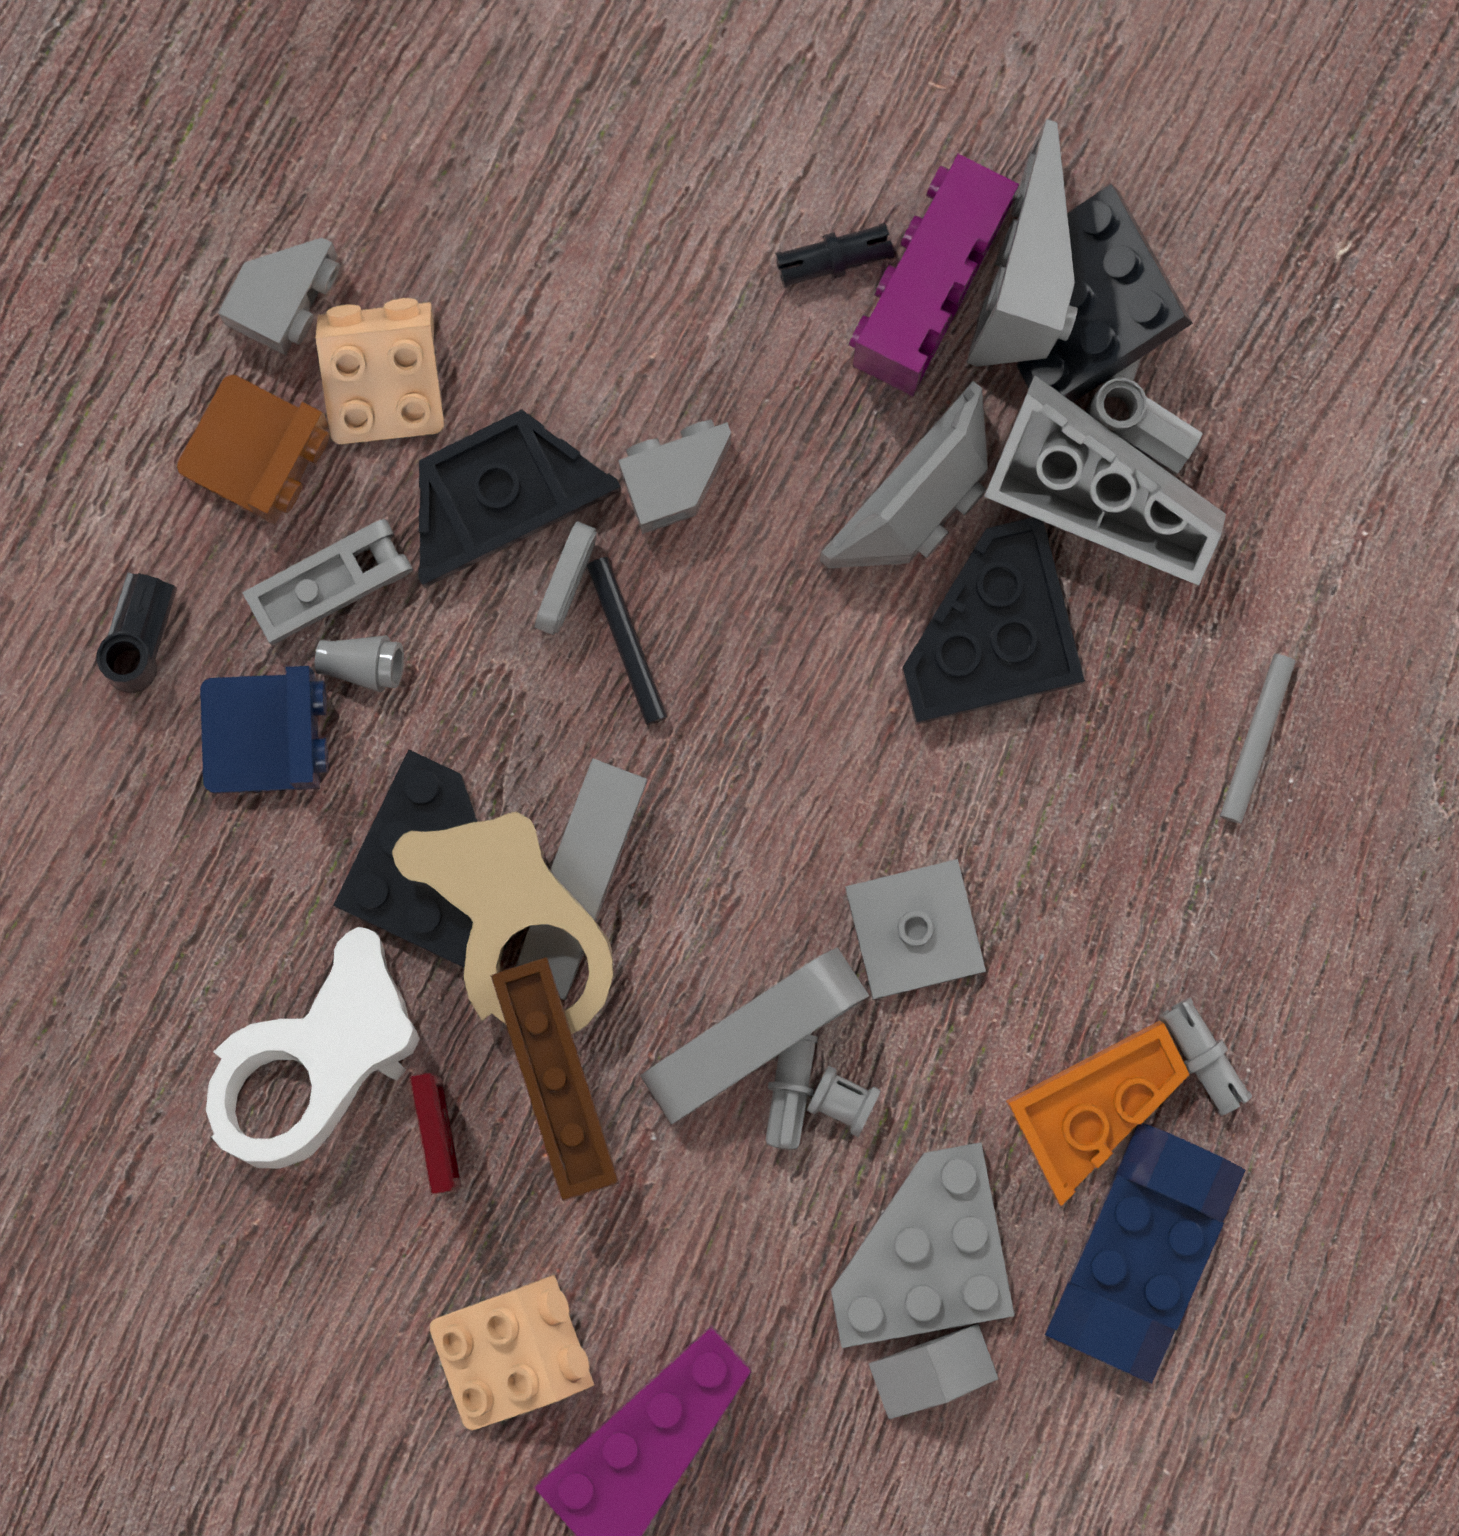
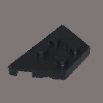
[418,409,621,589]

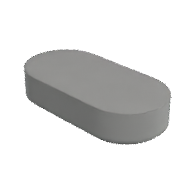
[534,521,598,635]

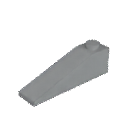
[966,119,1078,367]

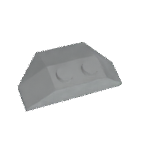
[820,381,988,568]

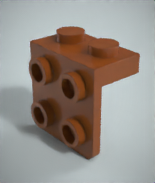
[177,375,330,525]

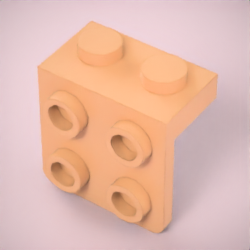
[316,298,444,444]
[430,1274,594,1430]

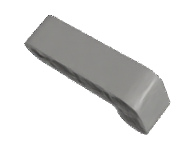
[640,947,869,1125]

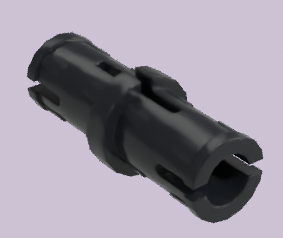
[775,223,894,288]

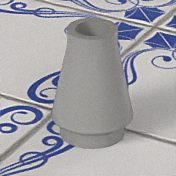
[315,635,404,693]

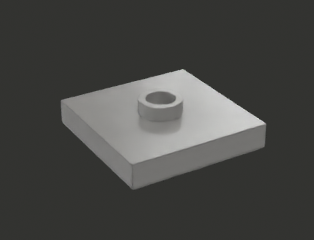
[845,859,986,1000]

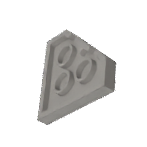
[830,1142,1015,1348]

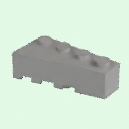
[984,375,1226,586]

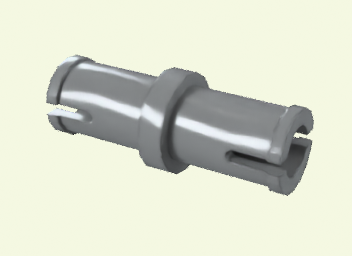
[1159,997,1253,1116]

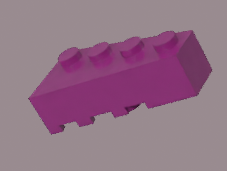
[848,154,1019,396]
[534,1324,751,1536]

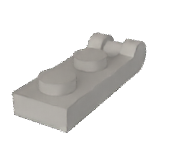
[242,519,413,646]

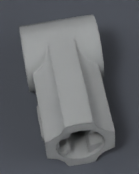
[1086,378,1203,477]

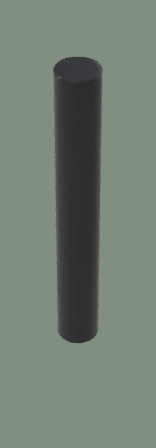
[586,557,667,725]

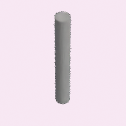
[1220,654,1296,824]

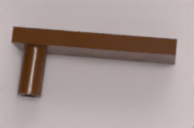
[491,957,619,1202]

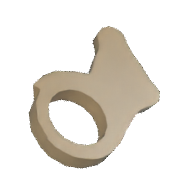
[392,812,614,1034]

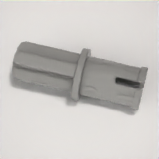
[765,1035,818,1150]

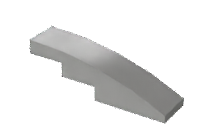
[516,758,648,1001]

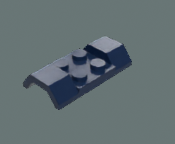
[1044,1123,1246,1384]

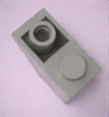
[218,238,340,355]
[618,420,731,534]

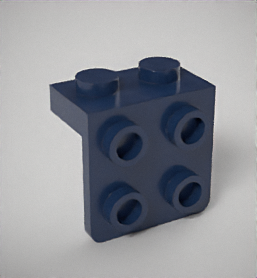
[200,666,329,794]

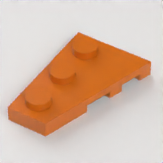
[1006,1020,1190,1206]

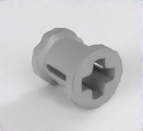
[807,1065,881,1137]

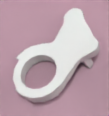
[206,927,420,1169]

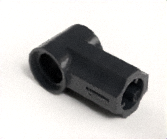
[96,572,177,693]

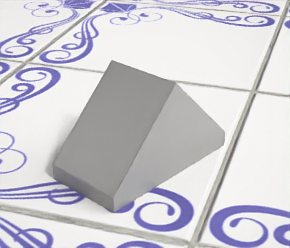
[868,1323,998,1419]

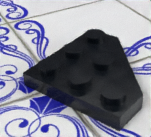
[1017,184,1193,402]
[902,517,1085,725]
[333,749,512,968]

